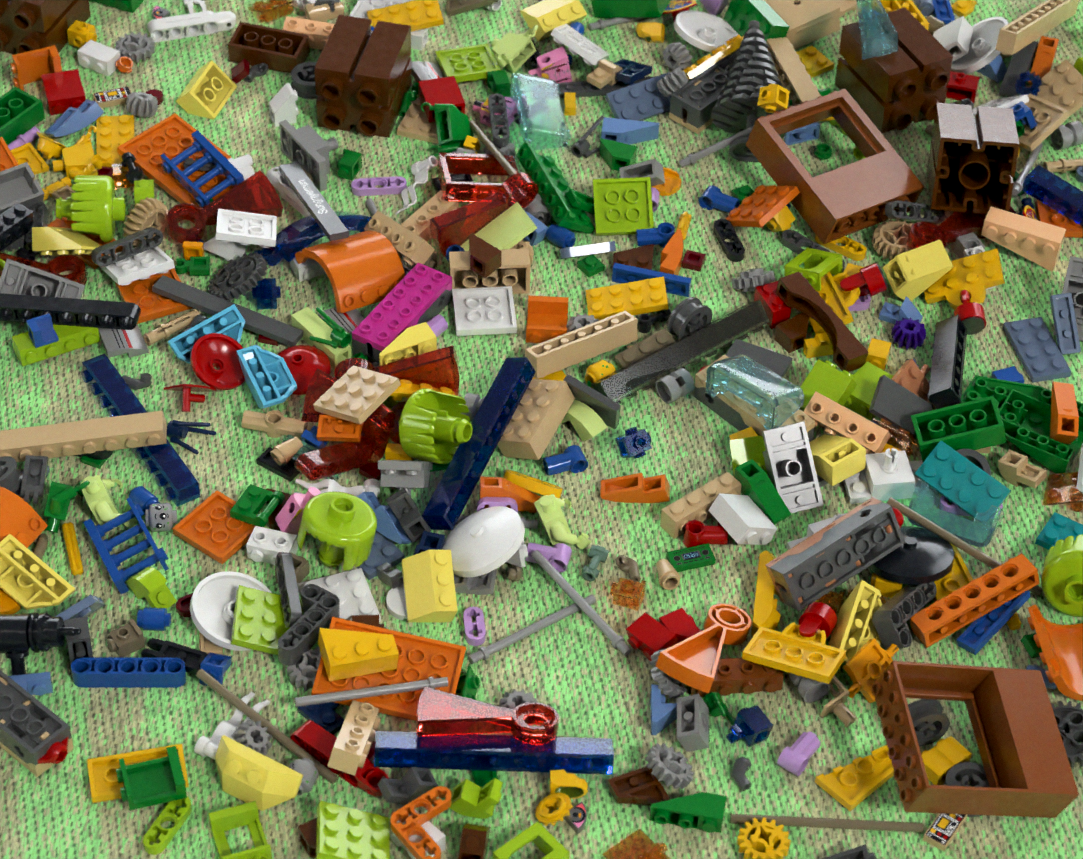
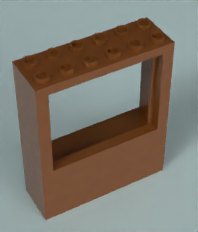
[746,89,925,244]
[872,661,1079,818]

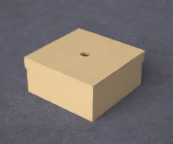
[764,0,841,50]

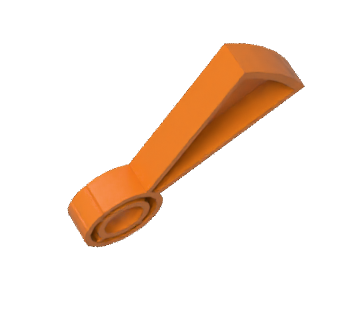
[655,603,752,694]

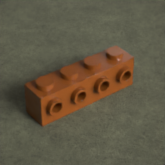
[689,657,784,697]

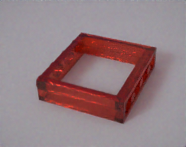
[437,152,523,204]

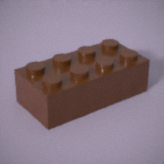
[228,22,310,73]

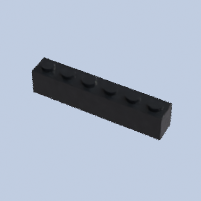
[927,315,967,409]

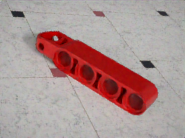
[290,720,389,797]

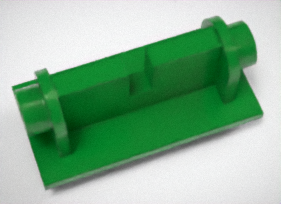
[452,666,480,714]

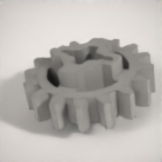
[115,32,155,62]
[731,268,775,292]
[287,646,321,691]
[650,648,687,698]
[645,743,694,789]

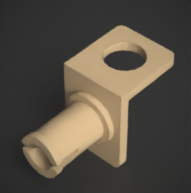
[820,676,857,727]

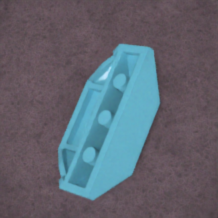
[168,304,245,364]
[236,345,297,409]

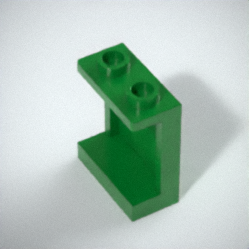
[116,746,187,811]

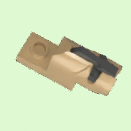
[295,0,344,23]

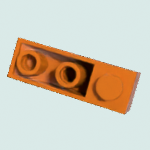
[1028,36,1059,85]
[1050,381,1079,444]
[479,477,540,513]

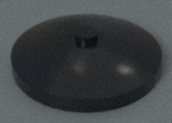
[869,526,954,585]

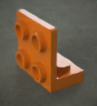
[316,414,367,442]

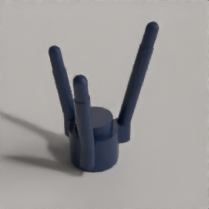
[167,420,217,454]

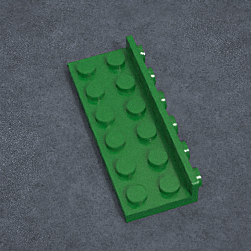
[516,141,595,234]

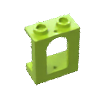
[784,248,843,291]
[208,801,272,859]
[493,821,570,859]

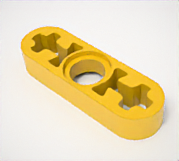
[815,234,867,261]
[503,469,563,498]

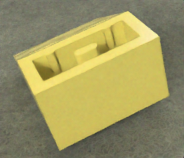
[32,227,101,256]
[883,239,954,301]
[379,322,437,379]
[809,434,866,486]

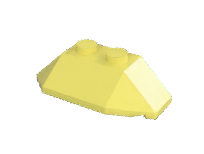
[0,534,75,610]
[829,580,883,664]
[215,735,303,811]

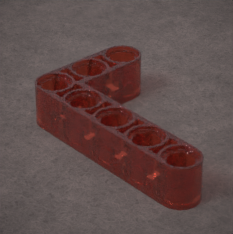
[294,403,396,481]

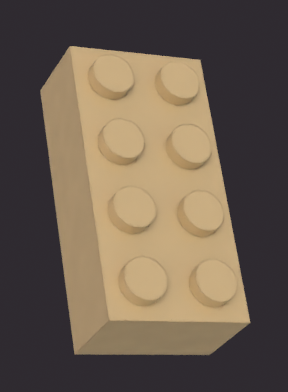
[449,249,530,294]
[495,379,575,460]

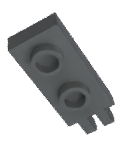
[21,455,48,504]

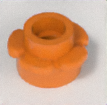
[115,56,133,73]

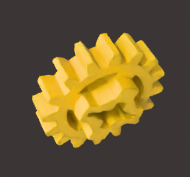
[737,817,791,859]

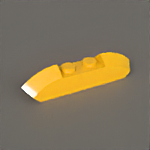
[751,550,781,636]

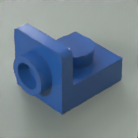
[1010,101,1037,129]
[301,426,329,454]
[199,652,232,686]

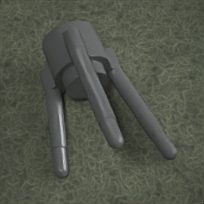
[571,116,604,158]

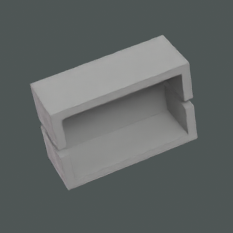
[0,162,44,214]

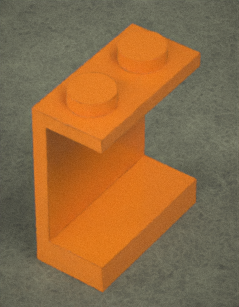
[10,45,62,91]
[526,295,569,344]

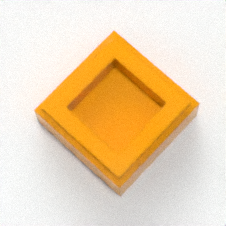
[183,241,205,260]

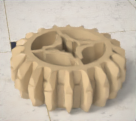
[123,197,170,247]
[872,219,925,261]

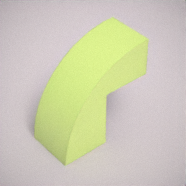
[561,400,607,441]

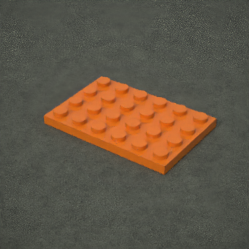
[117,113,237,214]
[311,617,466,728]

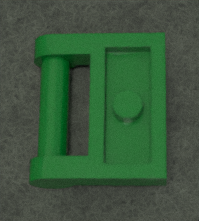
[230,484,285,527]

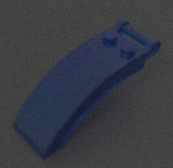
[253,211,372,266]

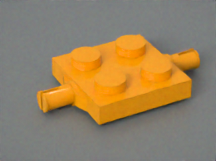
[843,638,899,703]

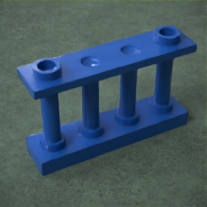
[160,130,246,212]
[83,497,169,594]

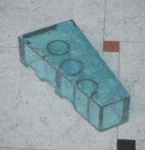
[856,0,898,60]

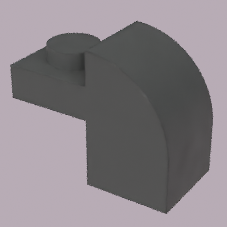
[386,488,431,542]
[377,767,438,809]

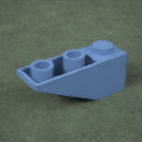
[601,117,659,145]

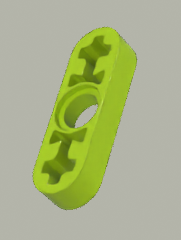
[143,797,192,855]

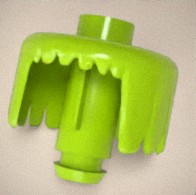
[56,175,126,242]
[399,388,473,464]
[297,492,377,571]
[1041,534,1083,617]

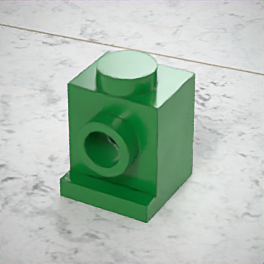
[487,69,510,97]
[337,149,362,181]

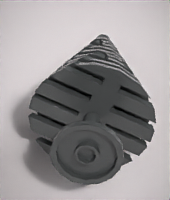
[711,20,790,162]

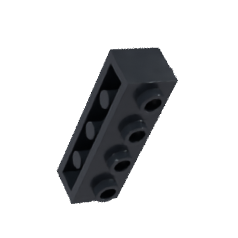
[0,203,34,251]

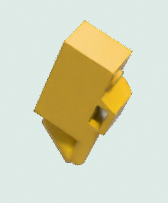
[803,333,833,358]

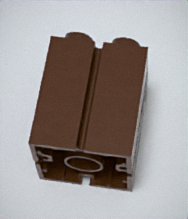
[0,0,91,55]
[835,8,953,133]
[315,15,412,138]
[927,102,1020,214]

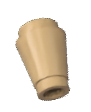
[270,436,303,465]
[656,559,680,590]

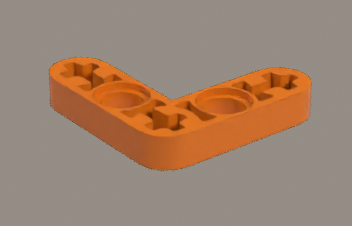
[390,786,452,859]

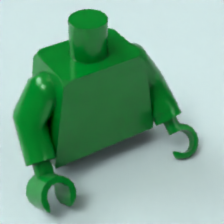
[420,102,474,157]
[43,480,90,533]

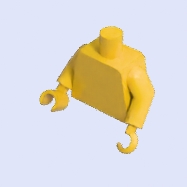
[52,126,103,180]

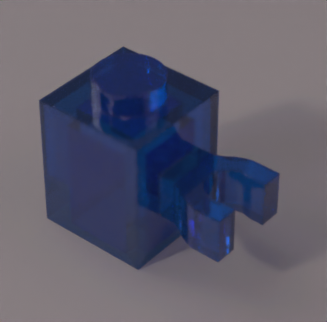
[726,705,773,747]

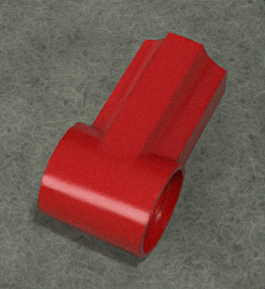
[683,520,728,548]

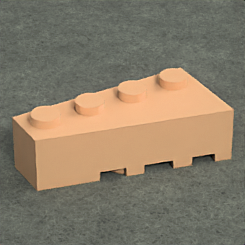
[981,206,1066,272]

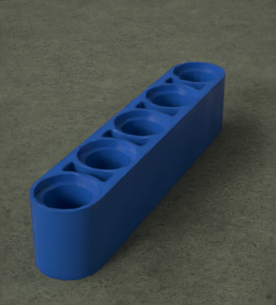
[71,657,187,688]

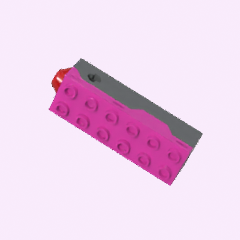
[352,263,452,363]

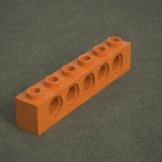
[910,553,1039,648]

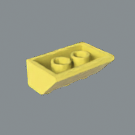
[520,0,587,42]
[176,60,237,120]
[401,550,458,622]

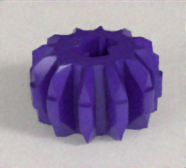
[891,317,926,350]

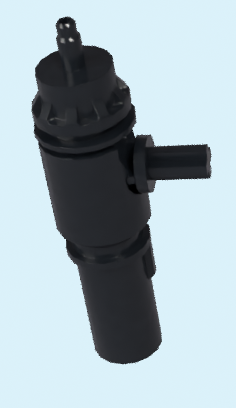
[0,613,81,675]

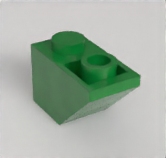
[599,138,637,171]

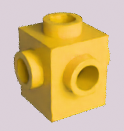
[67,20,97,48]
[757,84,790,113]

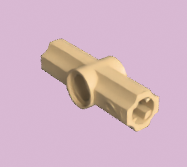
[241,410,308,438]

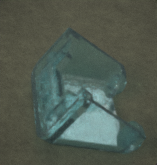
[510,73,570,151]
[706,354,804,430]
[907,480,1004,548]

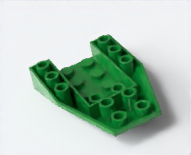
[959,375,1083,478]

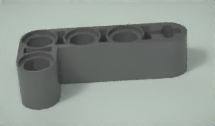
[999,41,1038,97]
[873,582,937,649]
[278,584,340,666]

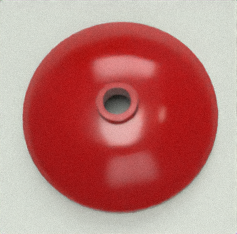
[190,333,245,390]
[277,345,331,395]

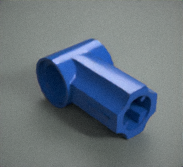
[699,185,740,213]
[636,222,675,248]
[543,445,588,476]

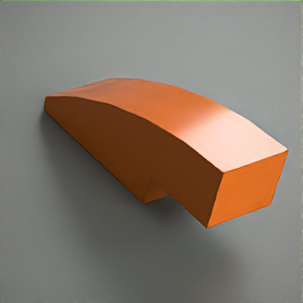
[660,229,683,275]
[601,473,670,503]

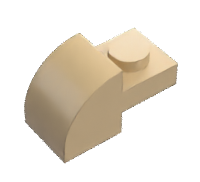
[586,59,623,89]
[998,450,1047,488]

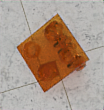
[248,0,294,23]
[872,418,918,456]
[1043,472,1083,512]
[603,829,670,859]

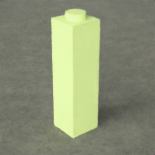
[291,307,352,369]

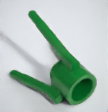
[309,307,352,349]
[703,692,746,742]

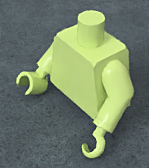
[491,25,538,73]
[80,475,138,528]
[534,494,592,550]

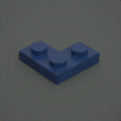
[614,59,652,84]
[297,702,345,735]

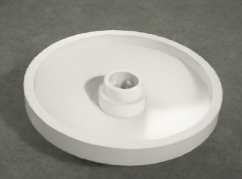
[674,10,738,53]
[951,17,1009,74]
[442,506,525,577]
[190,572,272,651]

